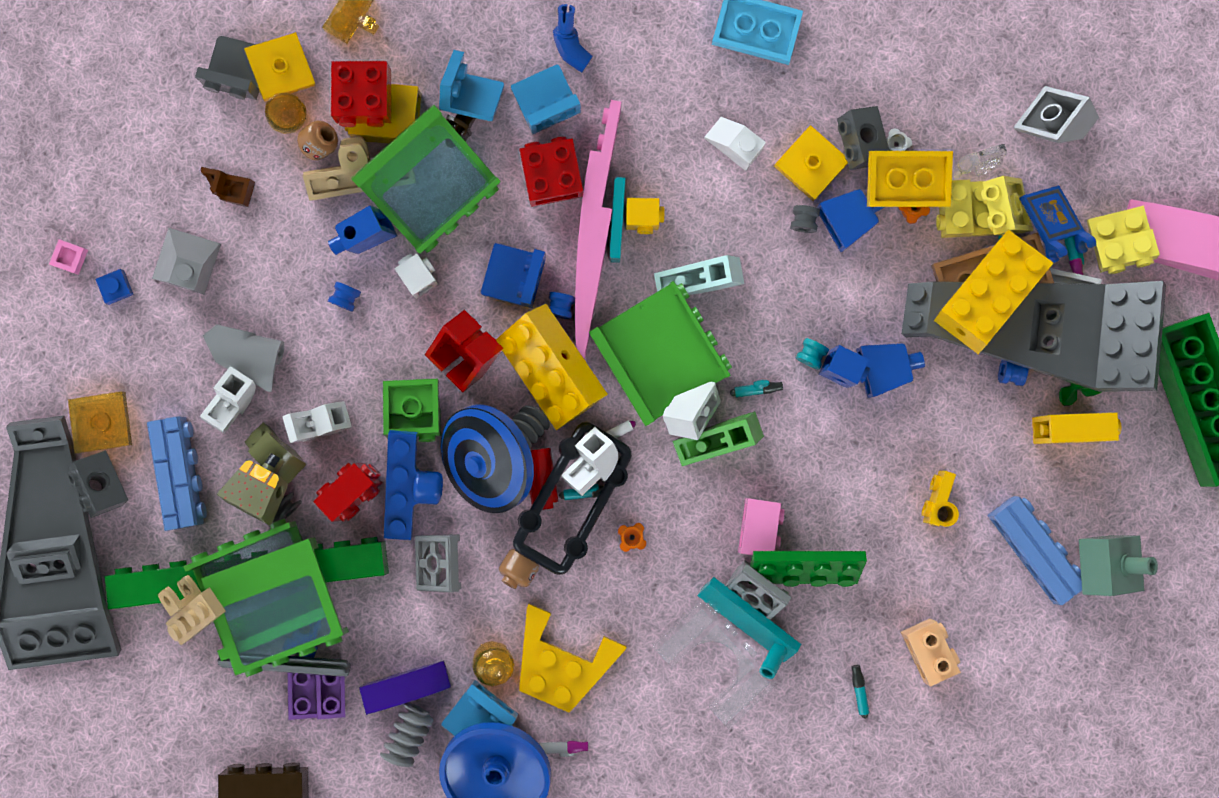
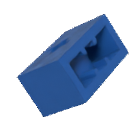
[819,345,870,388]

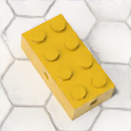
[934,230,1053,354]
[496,304,608,430]

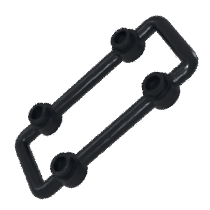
[513,422,632,575]

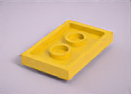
[867,151,953,207]

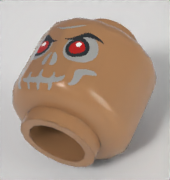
[297,120,338,160]
[499,548,540,589]

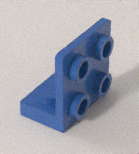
[481,243,546,309]

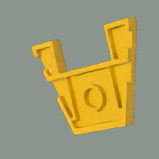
[519,603,626,713]

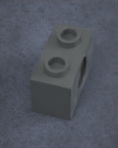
[837,106,889,170]
[67,450,128,518]

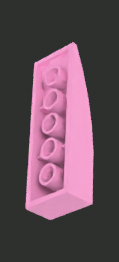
[1127,199,1219,281]

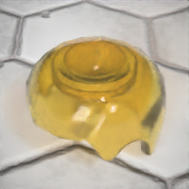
[265,92,306,134]
[472,641,514,687]

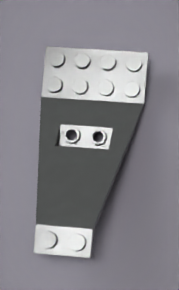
[901,281,1166,392]
[0,415,122,670]

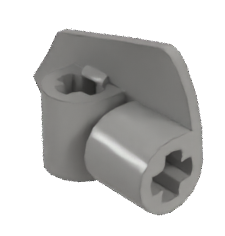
[203,325,285,392]

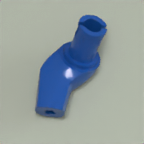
[553,4,593,73]

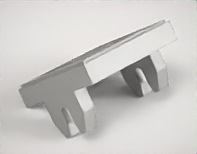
[415,534,461,592]
[725,560,791,620]

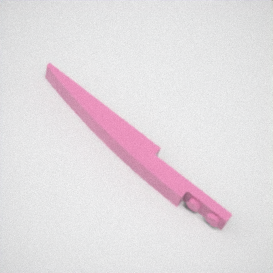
[575,100,622,360]

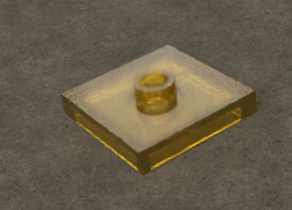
[68,391,132,454]

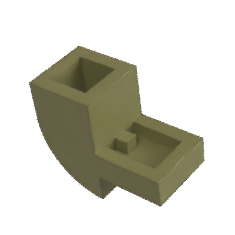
[245,422,307,484]

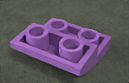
[287,672,345,720]

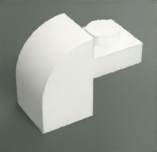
[200,366,256,434]
[282,401,352,443]
[561,427,618,496]

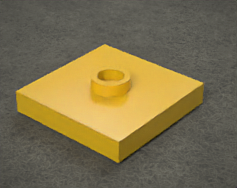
[244,32,316,102]
[774,125,848,202]

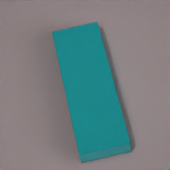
[609,177,625,263]

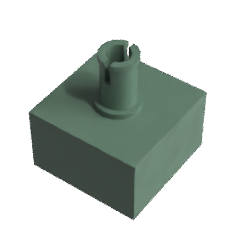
[1079,535,1158,596]

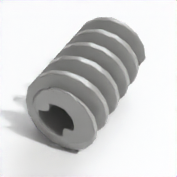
[380,702,434,767]

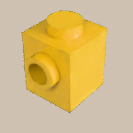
[626,198,665,235]

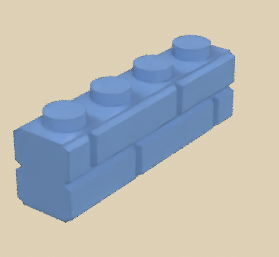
[147,416,207,531]
[987,496,1082,606]

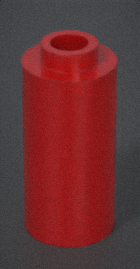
[530,448,559,510]

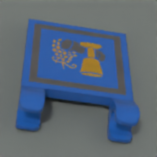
[1019,185,1096,263]

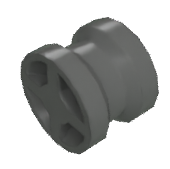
[790,205,820,233]

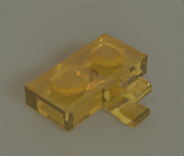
[322,0,379,44]

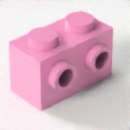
[738,498,784,555]

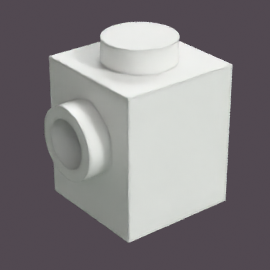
[394,254,438,299]

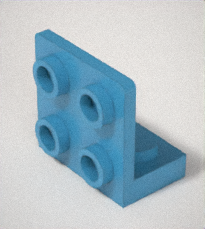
[439,50,504,121]
[511,64,581,135]
[442,680,518,736]

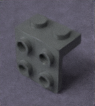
[195,36,259,100]

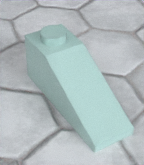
[654,255,744,295]

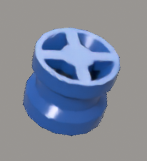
[328,281,361,312]
[548,292,575,319]
[998,360,1029,386]

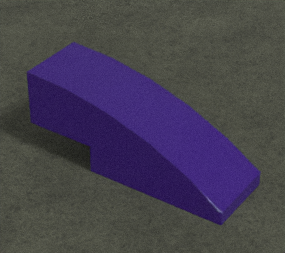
[359,661,451,715]

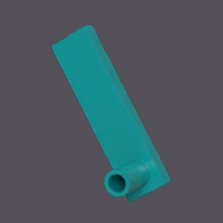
[697,577,802,679]

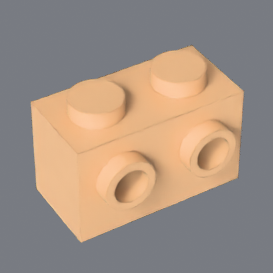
[901,618,961,687]

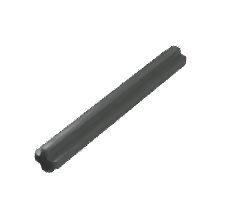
[218,652,351,677]

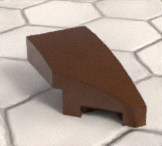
[200,167,255,207]

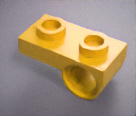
[921,471,959,527]

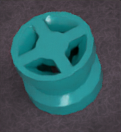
[795,338,829,370]

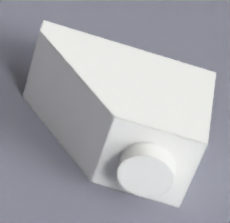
[704,117,766,171]
[663,382,721,440]

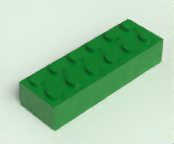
[1159,313,1219,487]

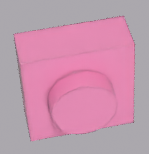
[49,239,88,275]

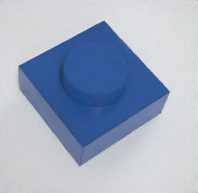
[95,269,134,305]

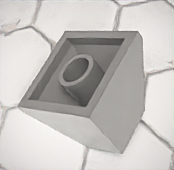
[1014,86,1099,143]
[152,228,221,295]

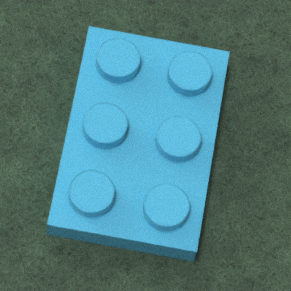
[711,0,803,65]

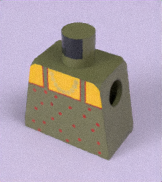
[217,453,288,526]

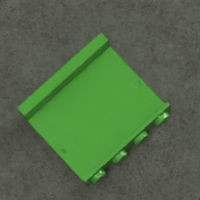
[589,281,732,426]

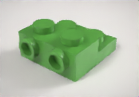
[383,379,441,442]

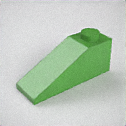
[673,411,764,466]

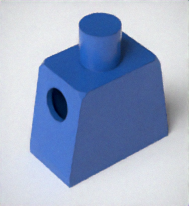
[817,189,885,253]
[328,205,398,255]
[856,344,925,398]

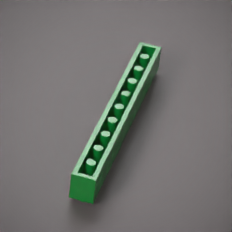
[105,537,389,609]

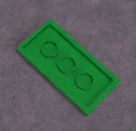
[748,551,867,587]

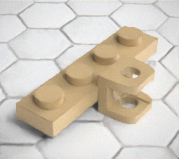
[302,136,416,201]
[158,575,226,645]

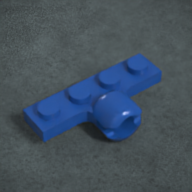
[384,430,443,540]

